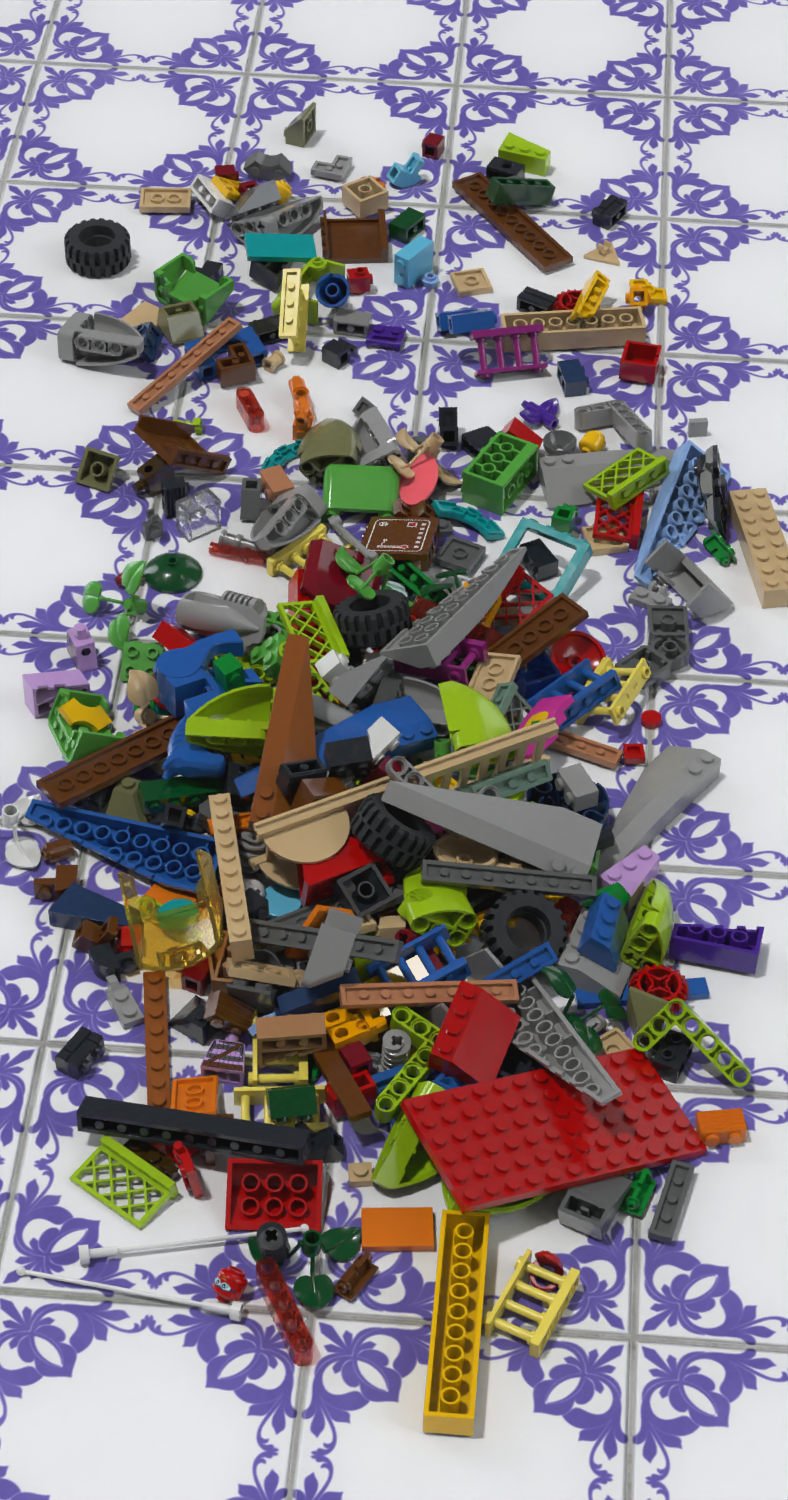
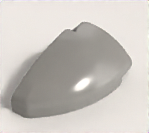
[250,484,327,551]

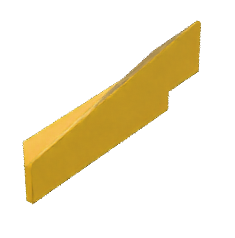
[569,270,611,321]

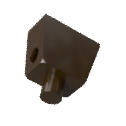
[132,454,175,497]

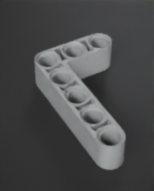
[574,400,652,452]
[385,756,500,838]

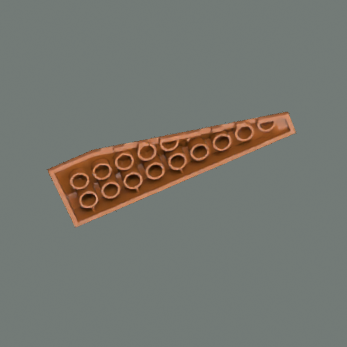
[248,633,317,831]

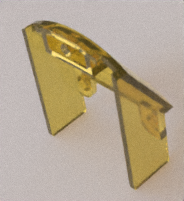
[118,849,223,972]

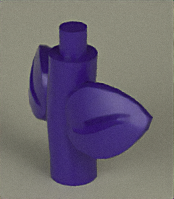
[519,398,559,430]

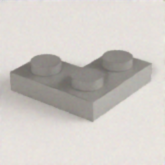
[311,155,353,181]

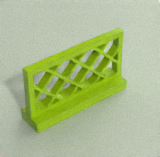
[582,447,670,511]
[276,595,350,666]
[70,1135,179,1230]

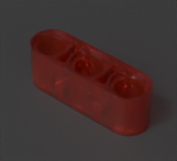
[236,387,265,433]

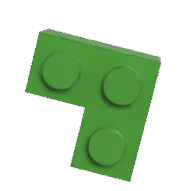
[250,632,287,681]

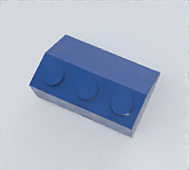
[577,891,629,973]

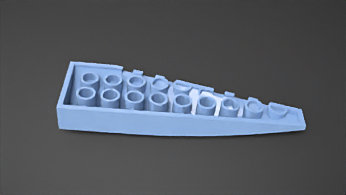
[634,440,731,588]

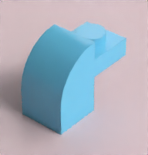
[386,152,425,188]

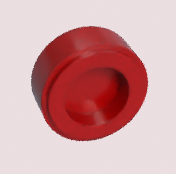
[641,710,661,729]

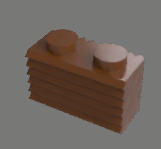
[203,990,256,1037]

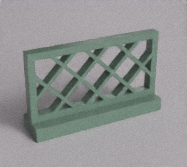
[490,682,532,767]
[454,759,553,798]

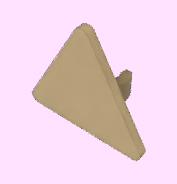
[583,240,620,266]

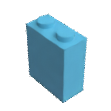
[394,235,434,289]

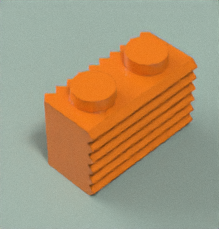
[694,1108,747,1147]

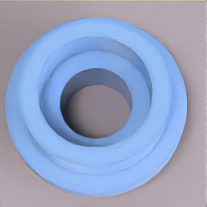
[421,272,439,288]

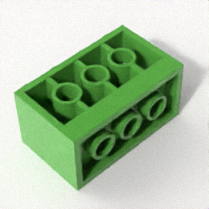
[461,431,539,516]

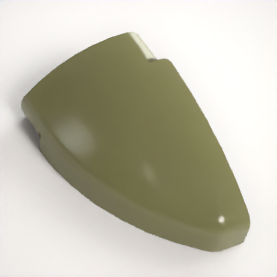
[297,418,362,487]

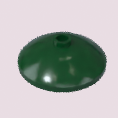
[144,552,202,594]

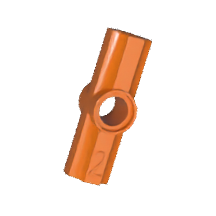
[288,376,314,414]

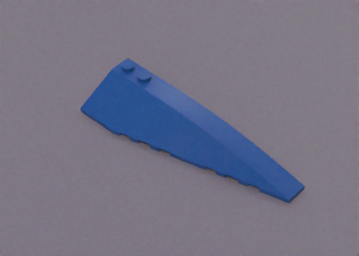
[233,695,438,799]
[25,799,220,895]

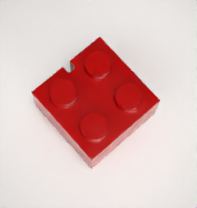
[619,340,662,384]

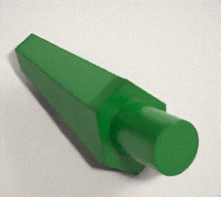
[308,1053,321,1084]

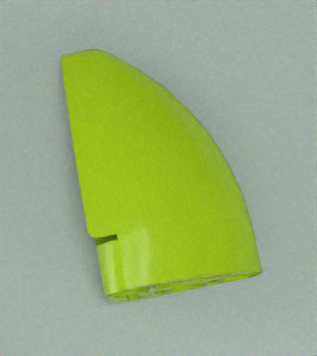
[438,681,517,769]
[371,1081,445,1189]

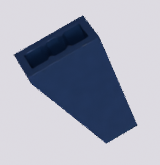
[48,883,140,938]
[273,967,361,1016]

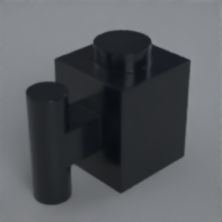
[321,338,358,370]

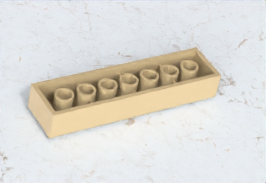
[499,306,647,353]
[727,488,788,609]

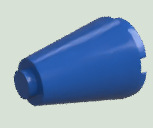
[315,273,350,309]

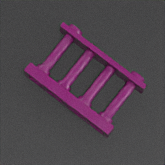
[469,323,548,379]
[393,638,488,686]

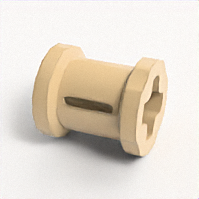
[262,350,286,373]

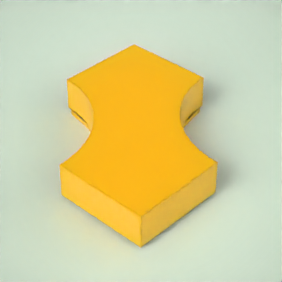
[629,279,667,305]
[57,698,112,732]

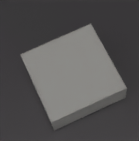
[687,418,708,437]

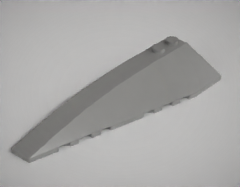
[504,976,623,1106]

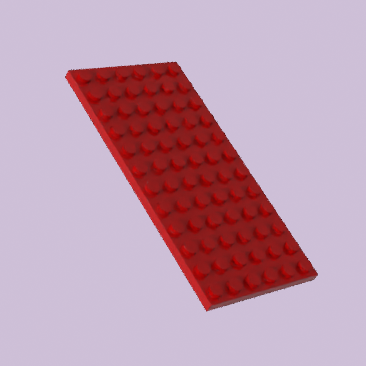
[400,1048,707,1214]

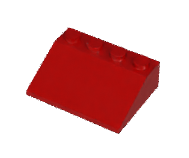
[426,980,521,1085]
[225,1158,323,1232]

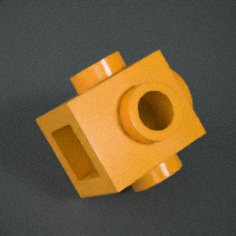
[625,285,651,311]

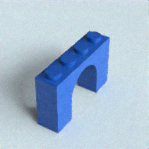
[435,307,497,334]
[184,326,267,382]

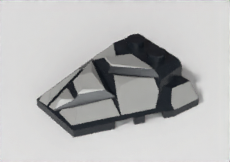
[694,445,728,540]

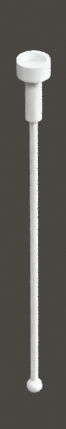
[78,1224,309,1265]
[16,1266,244,1322]

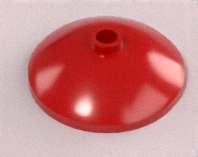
[550,631,606,686]

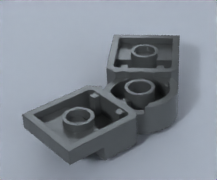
[615,605,690,690]

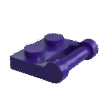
[365,324,406,351]

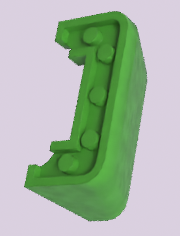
[153,252,234,325]
[321,464,400,522]
[48,688,126,763]

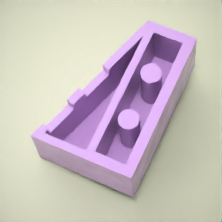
[22,669,90,719]
[598,845,660,917]

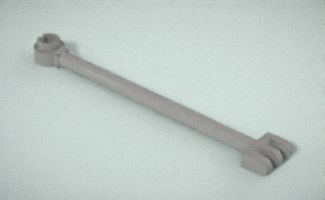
[327,515,379,563]

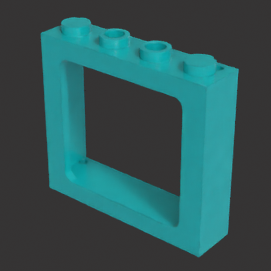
[499,517,593,601]

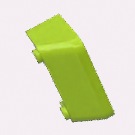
[271,257,345,326]

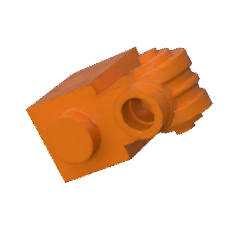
[292,405,315,440]

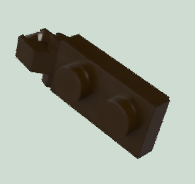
[123,1139,179,1181]

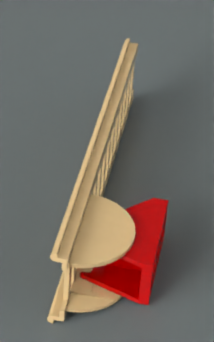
[248,717,559,907]

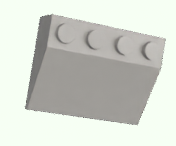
[328,655,396,710]
[557,908,633,1000]

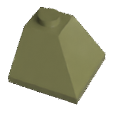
[284,102,316,148]
[75,446,121,493]
[106,776,155,823]
[626,986,672,1050]

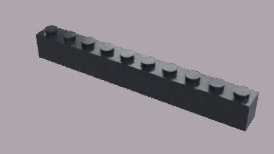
[76,1096,311,1166]

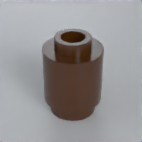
[40,838,74,864]

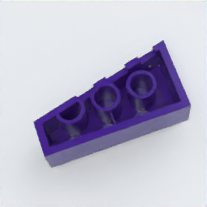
[668,923,764,974]

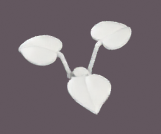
[0,794,41,869]

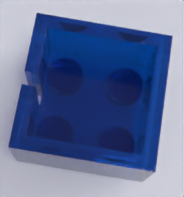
[513,651,562,701]

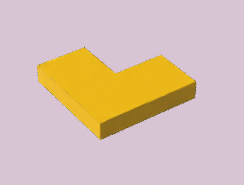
[211,176,241,201]

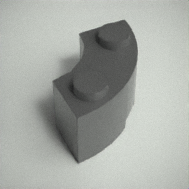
[243,150,293,181]

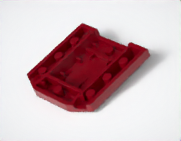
[299,539,382,611]

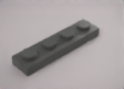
[648,1160,695,1244]

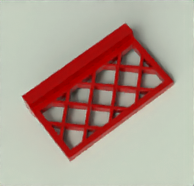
[592,485,644,550]
[486,565,554,641]

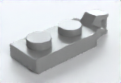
[105,974,145,1030]

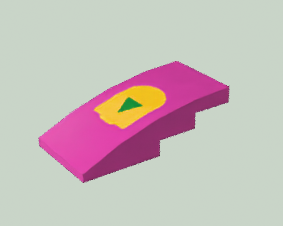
[507,694,575,762]

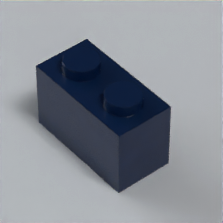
[557,359,589,397]

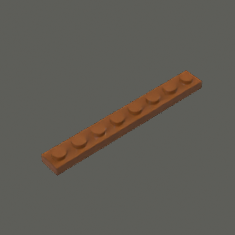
[143,971,171,1108]

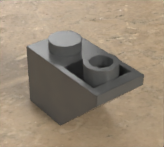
[240,478,262,521]

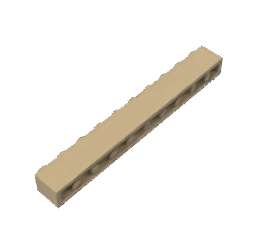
[208,793,255,962]

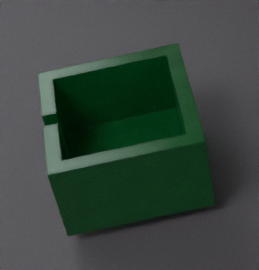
[265,1084,318,1123]

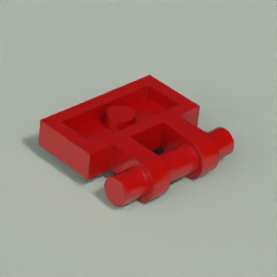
[173,1141,204,1199]

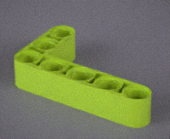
[633,998,751,1087]
[374,1006,440,1123]

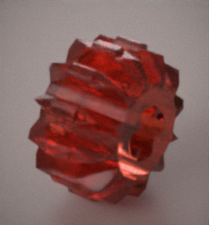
[554,897,583,933]

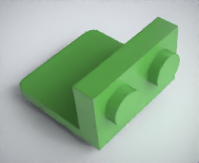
[120,641,166,682]

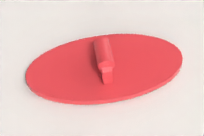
[399,454,439,507]

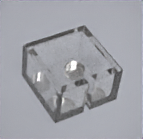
[175,487,221,543]

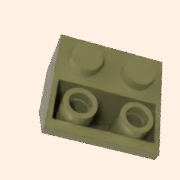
[157,300,204,346]

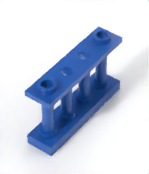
[526,658,622,731]
[365,924,472,1015]

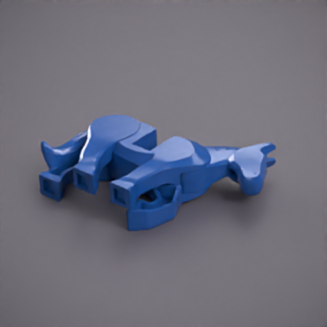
[153,629,273,781]

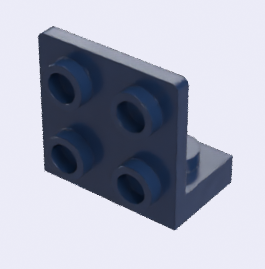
[133,321,164,363]

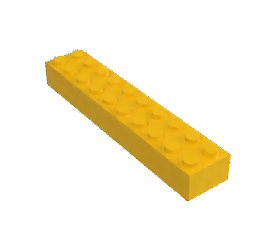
[423,1209,490,1436]

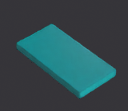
[244,233,317,263]

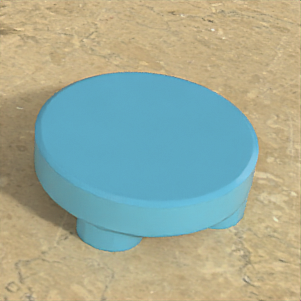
[264,884,302,919]

